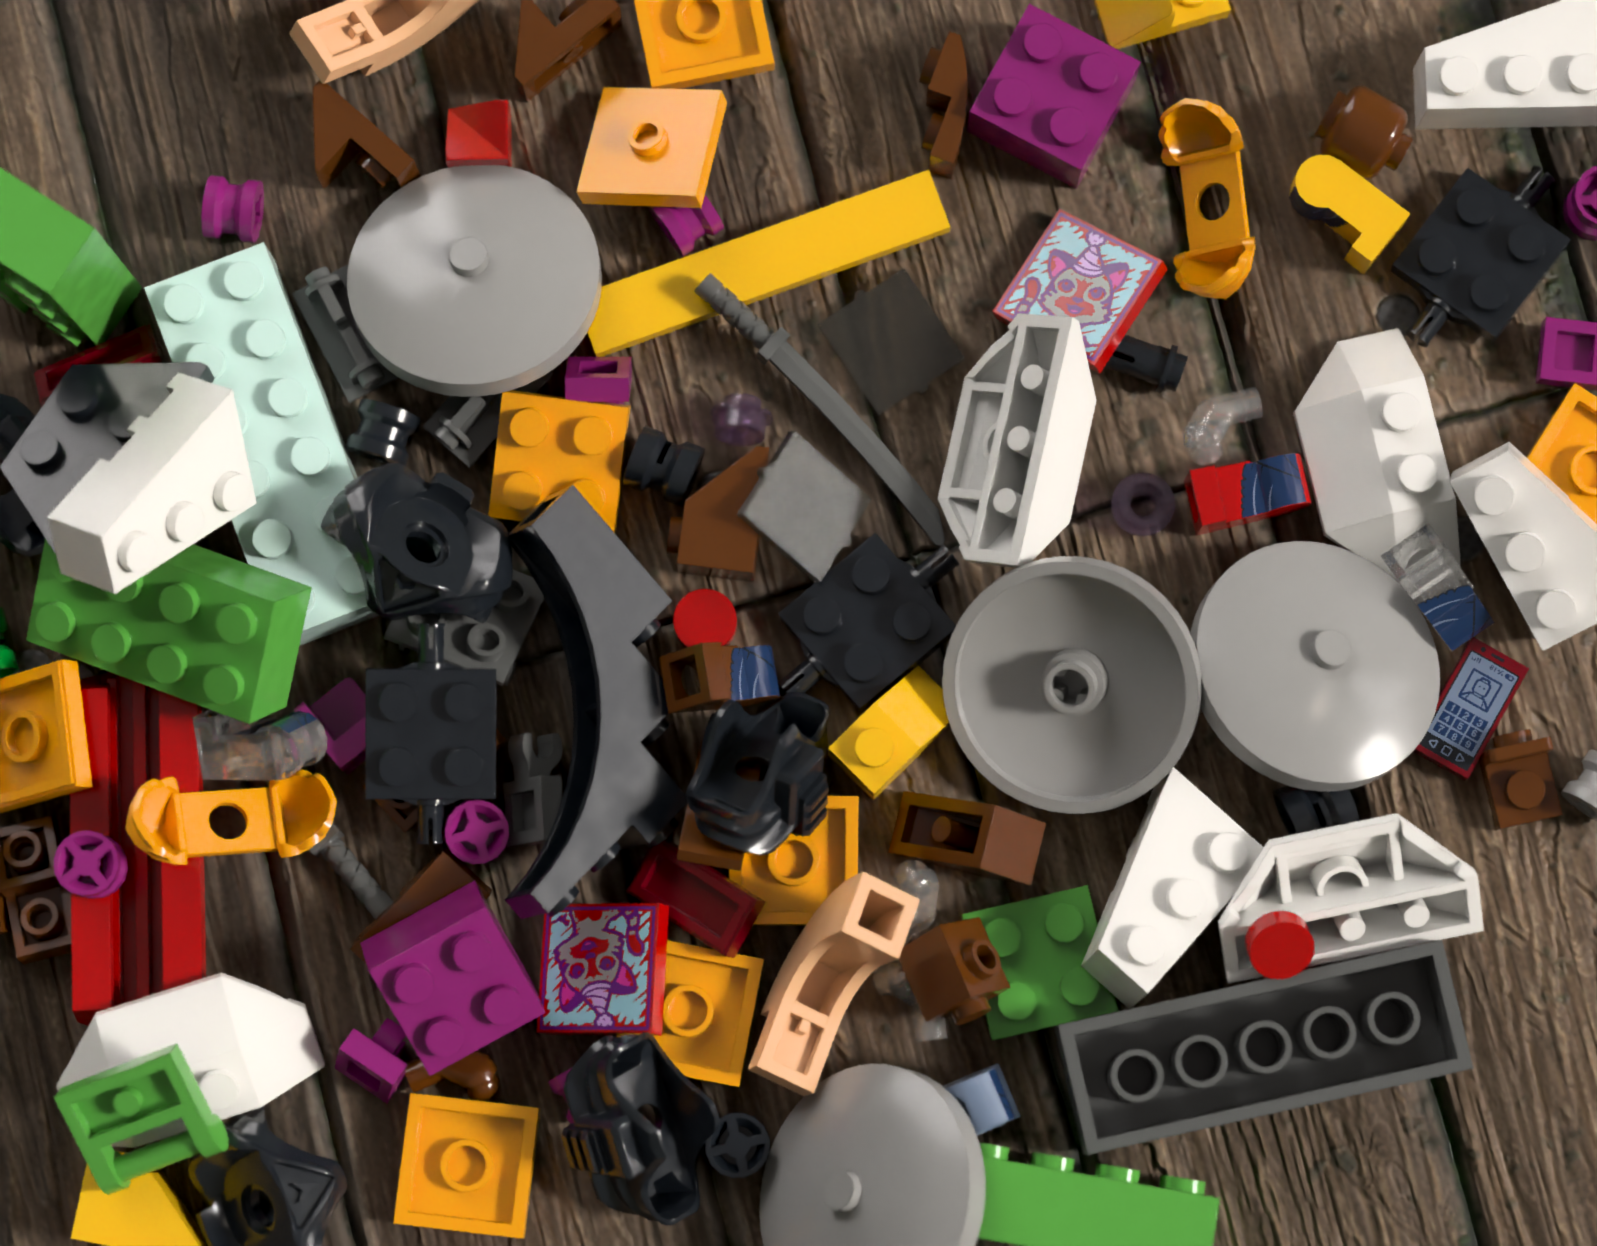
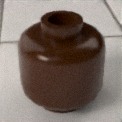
[1314,85,1413,180]

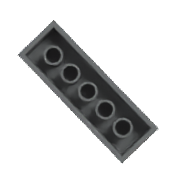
[1053,940,1474,1155]

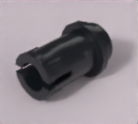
[1104,335,1188,393]

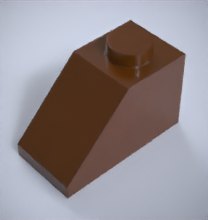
[667,446,770,582]
[888,791,1046,886]

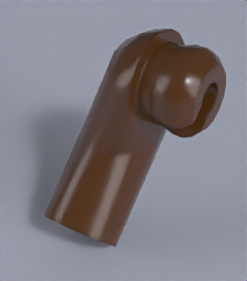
[405,1051,500,1101]

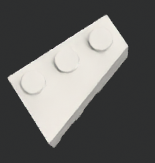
[1413,0,1597,129]
[47,372,257,594]
[1450,442,1597,651]
[1081,767,1264,1009]

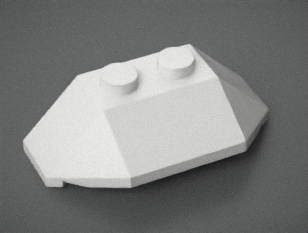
[938,313,1096,568]
[1293,328,1461,585]
[1218,813,1484,983]
[56,972,325,1147]

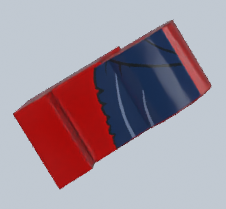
[1184,453,1312,536]

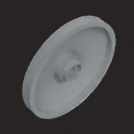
[347,165,602,397]
[1190,541,1440,792]
[942,556,1202,814]
[759,1064,986,1246]

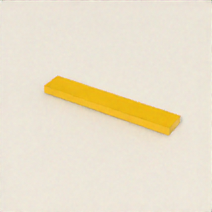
[587,170,951,357]

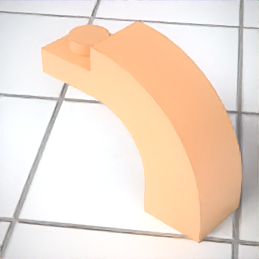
[289,0,479,84]
[748,872,920,1096]

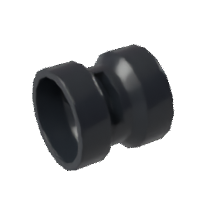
[623,426,705,507]
[1273,785,1359,835]

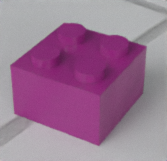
[967,3,1141,189]
[361,880,545,1076]

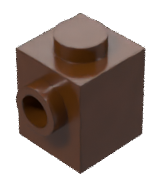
[899,917,1011,1025]

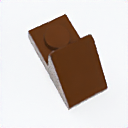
[515,0,623,102]
[312,80,421,189]

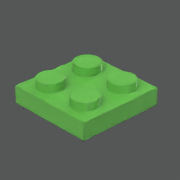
[962,885,1118,1041]

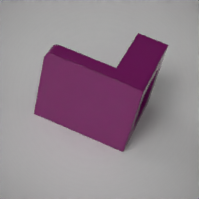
[293,677,366,775]

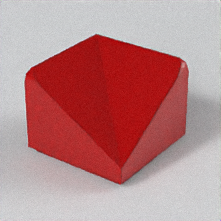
[445,99,512,168]

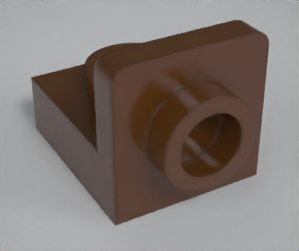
[1479,729,1563,830]

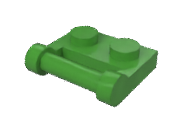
[54,1043,229,1195]

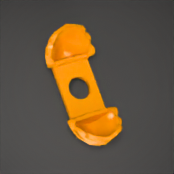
[1158,98,1256,300]
[125,769,337,865]

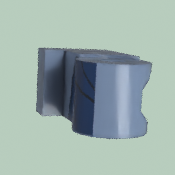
[943,1063,1021,1136]

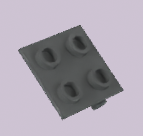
[384,570,545,686]

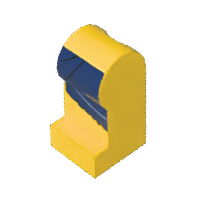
[1289,155,1410,275]

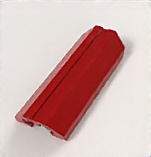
[70,672,206,1026]

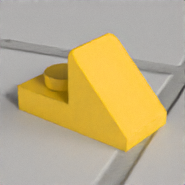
[1094,0,1231,49]

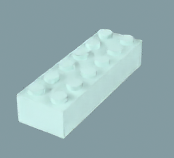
[144,242,379,646]

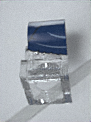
[1381,523,1495,652]
[192,709,327,780]

